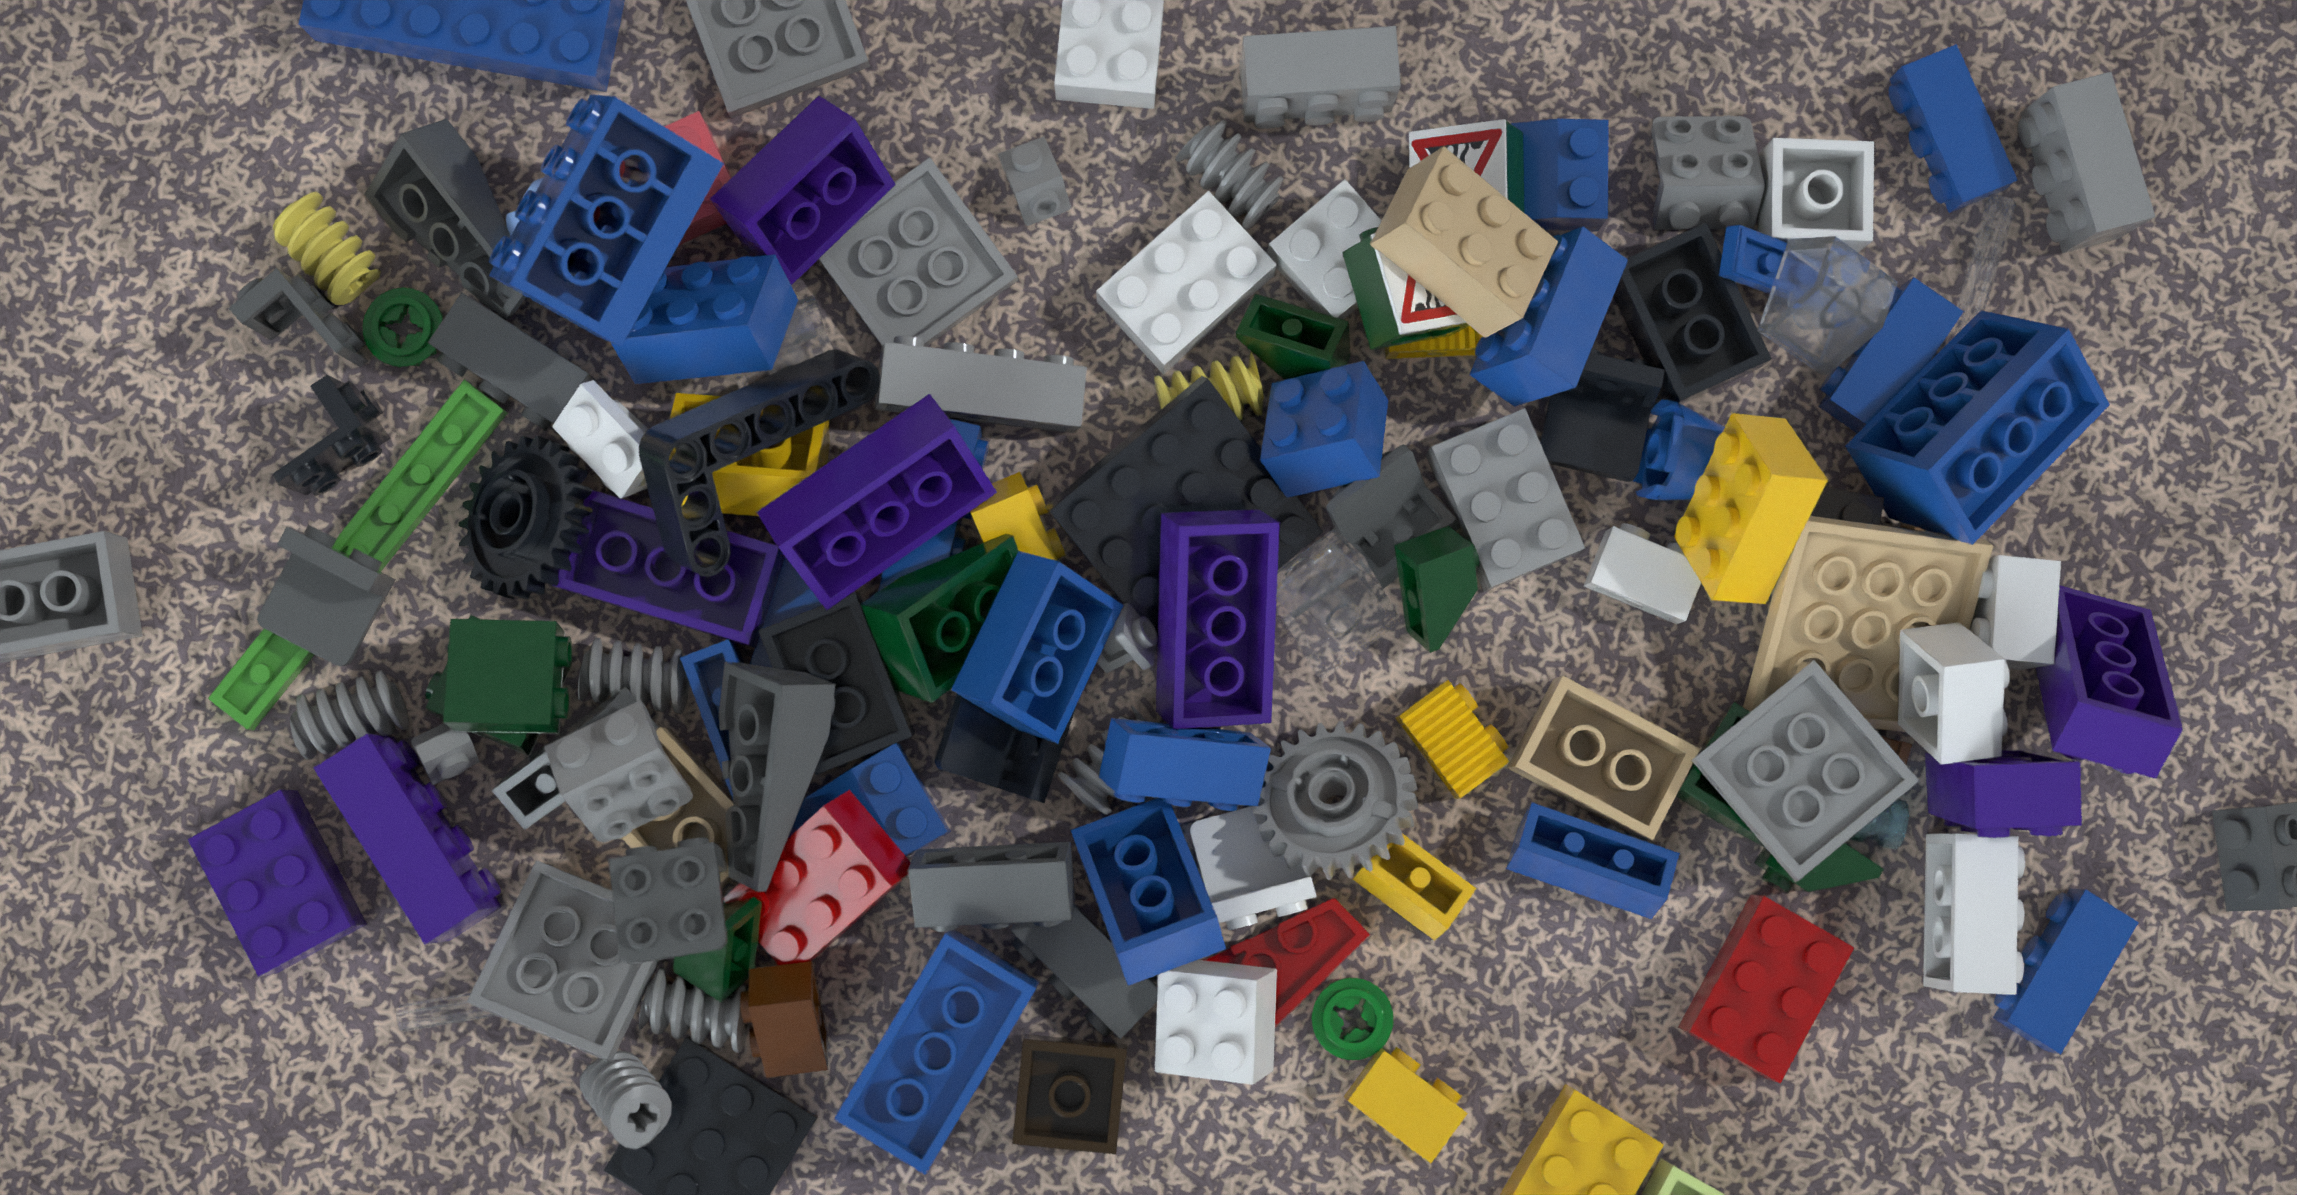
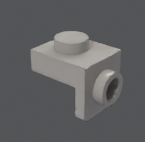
[998,137,1071,226]
[1097,602,1158,673]
[411,723,480,785]

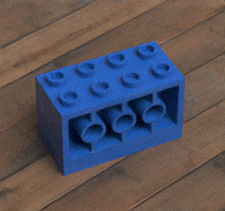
[489,94,724,347]
[1845,310,2110,545]
[834,930,1040,1175]

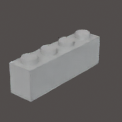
[875,336,1087,433]

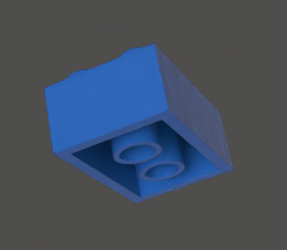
[1469,226,1628,407]
[610,254,798,384]
[951,551,1124,744]
[1071,798,1226,986]

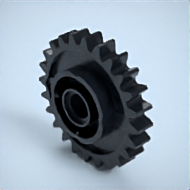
[459,436,593,600]

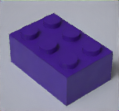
[710,95,896,285]
[1925,749,2082,838]
[187,789,367,977]

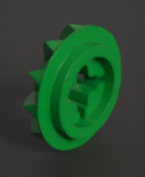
[363,288,444,368]
[1311,977,1394,1060]

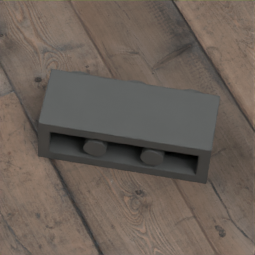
[428,292,597,431]
[492,687,658,830]
[908,842,1076,932]
[1010,905,1158,1039]

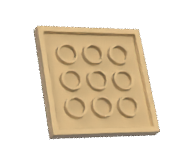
[1743,516,1993,732]

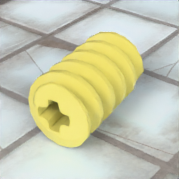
[273,191,381,305]
[1154,352,1264,421]

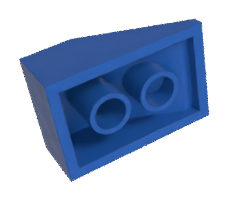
[1511,118,1609,231]
[788,743,951,857]

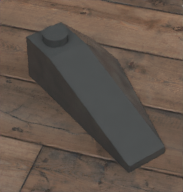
[364,119,526,320]
[719,662,835,892]

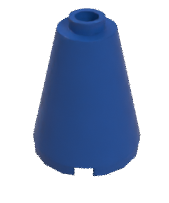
[1633,400,1725,500]

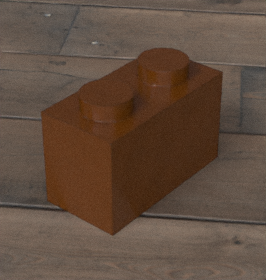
[740,961,828,1078]

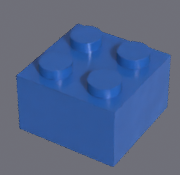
[1260,361,1388,498]

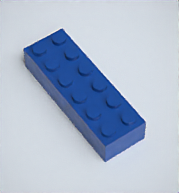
[298,0,625,92]

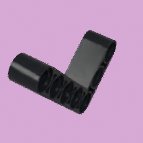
[638,349,880,577]

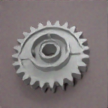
[1252,721,1418,880]

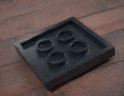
[603,1036,818,1195]

